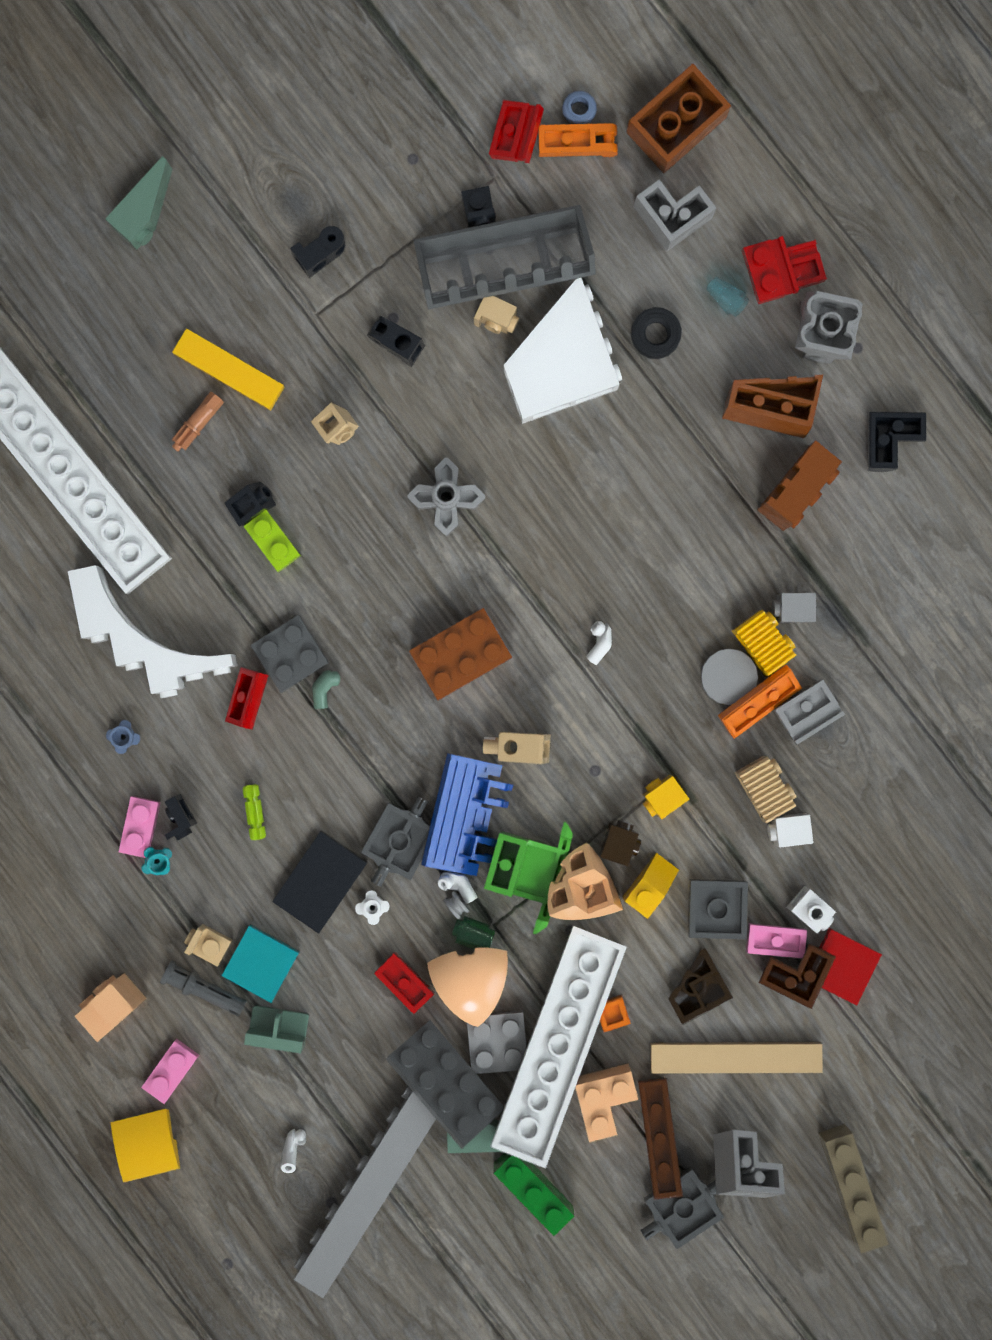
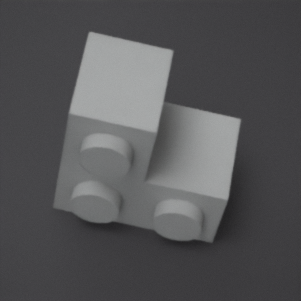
[633,179,716,252]
[713,1130,785,1198]

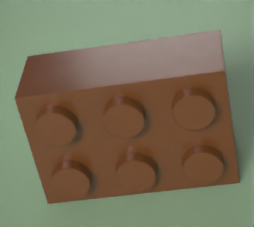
[626,64,731,174]
[409,608,512,701]

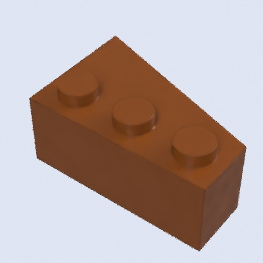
[722,374,824,438]
[757,440,842,531]

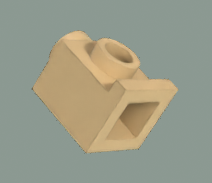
[474,296,519,334]
[311,403,359,445]

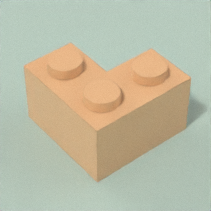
[74,973,147,1042]
[575,1064,638,1142]

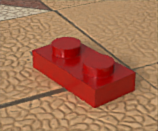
[374,952,435,1014]

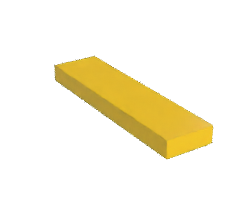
[172,328,285,411]

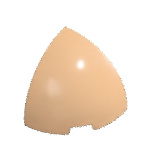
[548,843,623,920]
[427,948,508,1027]

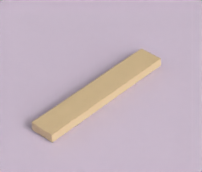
[650,1042,823,1073]

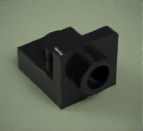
[461,186,496,228]
[224,482,276,527]
[164,794,197,841]

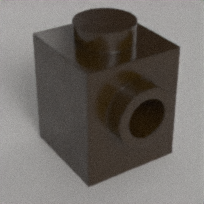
[599,820,641,867]

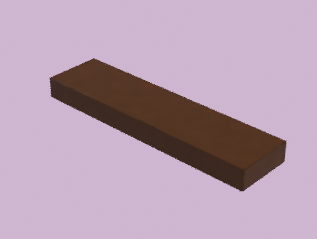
[638,1078,683,1200]

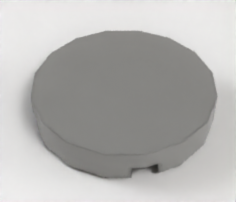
[701,649,758,705]

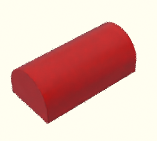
[225,667,269,730]

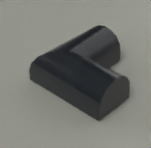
[867,412,926,472]

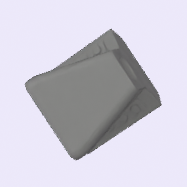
[795,291,863,364]

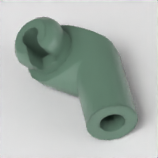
[312,670,341,709]

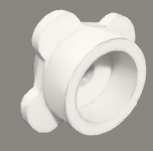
[355,890,390,925]

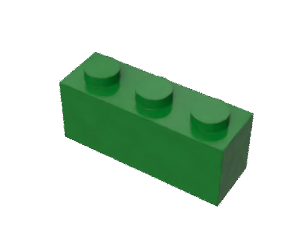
[493,1153,575,1236]

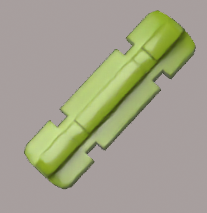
[242,784,266,840]

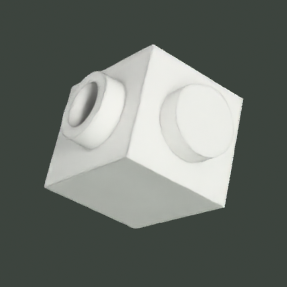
[786,886,836,934]

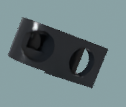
[290,226,346,278]
[367,316,425,367]

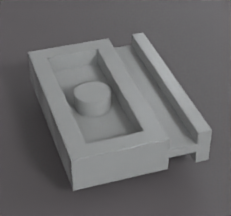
[774,680,845,745]

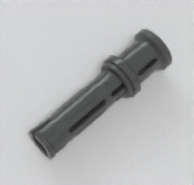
[160,960,247,1017]

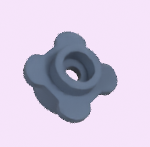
[106,720,140,754]

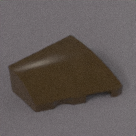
[668,948,733,1025]

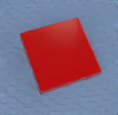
[819,928,882,1005]

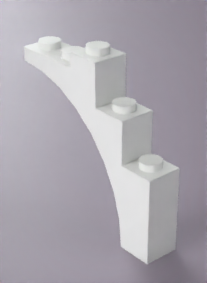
[68,565,238,698]

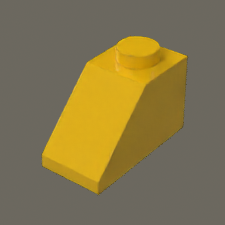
[622,853,679,919]

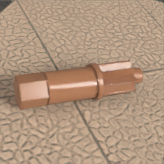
[172,392,224,452]

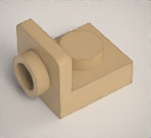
[184,924,233,967]

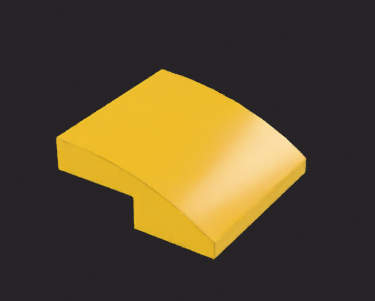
[110,1109,180,1182]

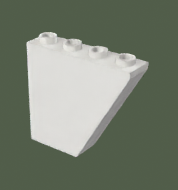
[504,278,622,424]

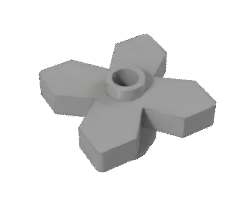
[407,457,485,536]

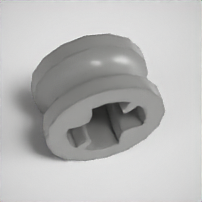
[443,891,470,920]

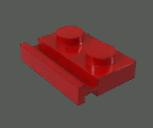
[489,100,544,164]
[742,236,799,305]
[787,240,827,289]

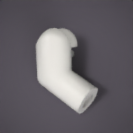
[586,621,612,665]
[438,871,478,904]
[281,1129,306,1173]

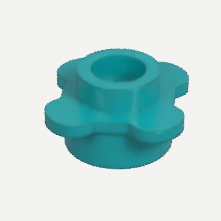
[141,847,172,875]

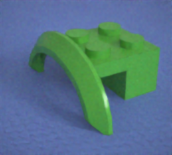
[484,822,573,934]

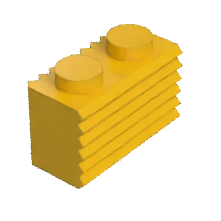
[732,610,796,676]

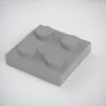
[467,1010,527,1074]

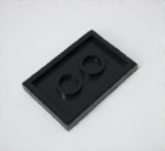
[272,830,368,934]

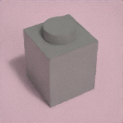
[772,593,816,623]

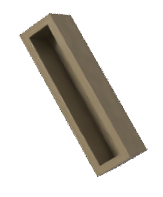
[818,1124,889,1253]

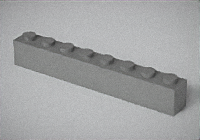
[294,1085,436,1298]

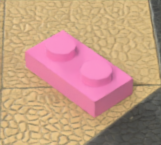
[119,796,161,858]
[746,923,807,959]
[141,1039,199,1104]

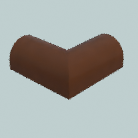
[758,943,836,1009]

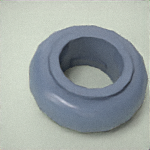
[562,91,597,124]

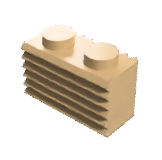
[734,756,797,823]

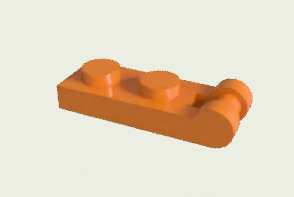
[538,123,618,157]

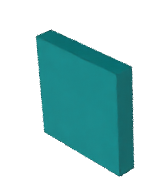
[222,924,300,1003]

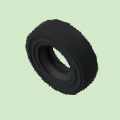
[631,307,682,359]

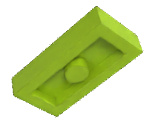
[243,510,301,572]

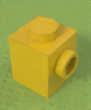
[642,775,689,819]

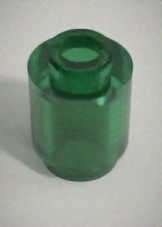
[451,916,496,950]

